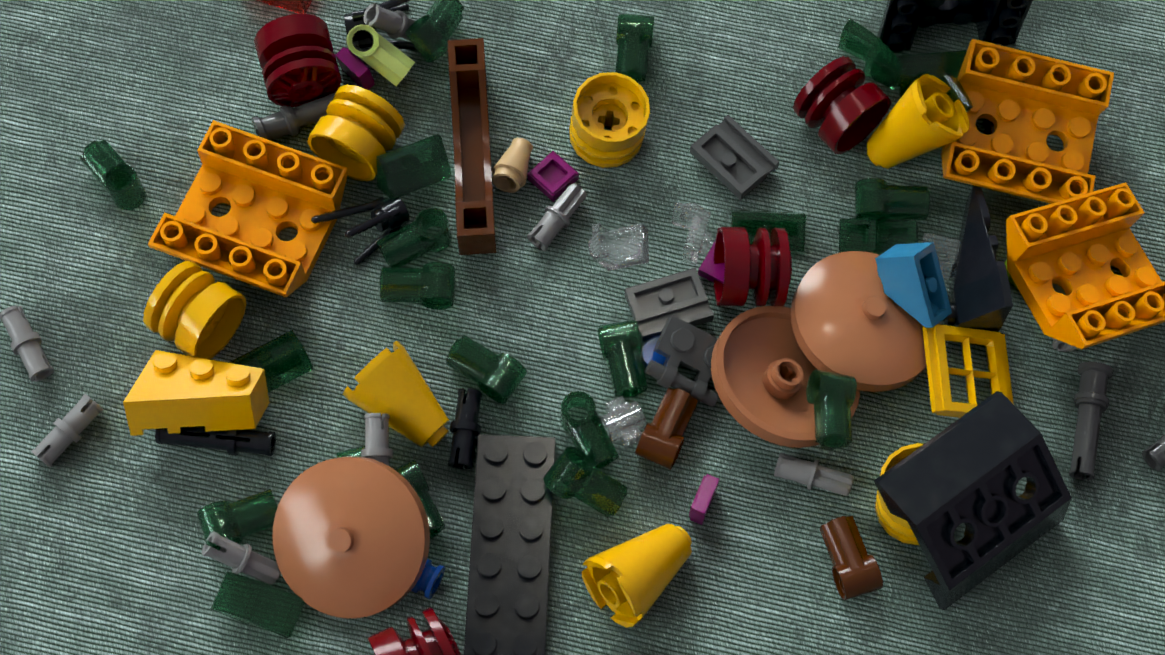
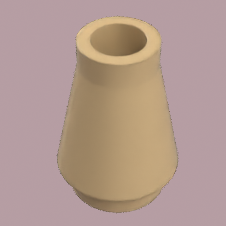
[492,138,533,193]

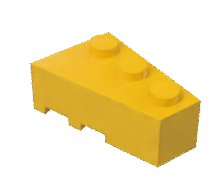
[123,350,270,436]

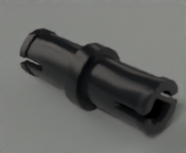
[448,388,483,469]

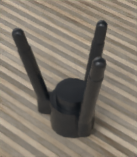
[344,0,432,51]
[311,196,410,265]

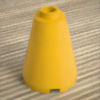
[867,74,970,169]
[343,341,449,447]
[582,524,692,628]

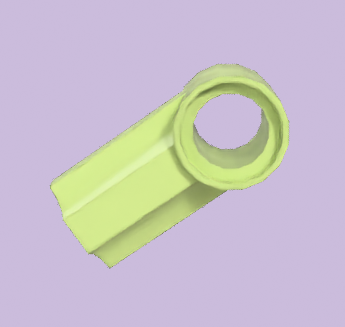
[346,24,415,87]

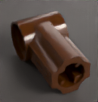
[635,388,698,470]
[820,516,883,600]

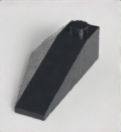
[943,185,1013,332]

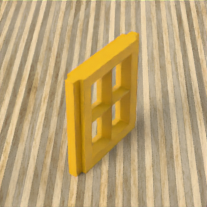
[922,324,1014,418]

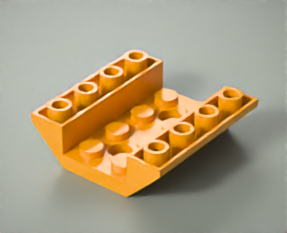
[941,39,1114,204]
[148,120,348,298]
[1006,182,1165,349]

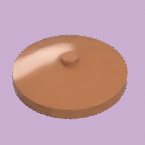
[791,251,940,392]
[711,306,860,448]
[272,456,430,619]

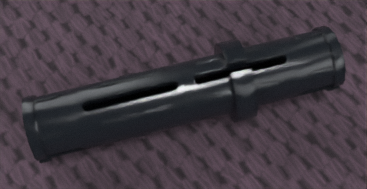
[155,426,276,456]

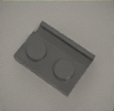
[690,115,779,200]
[624,267,714,342]

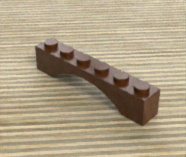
[447,38,496,255]

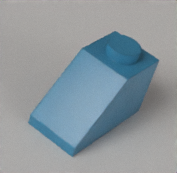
[875,242,952,328]

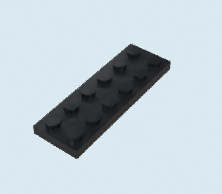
[464,434,556,655]

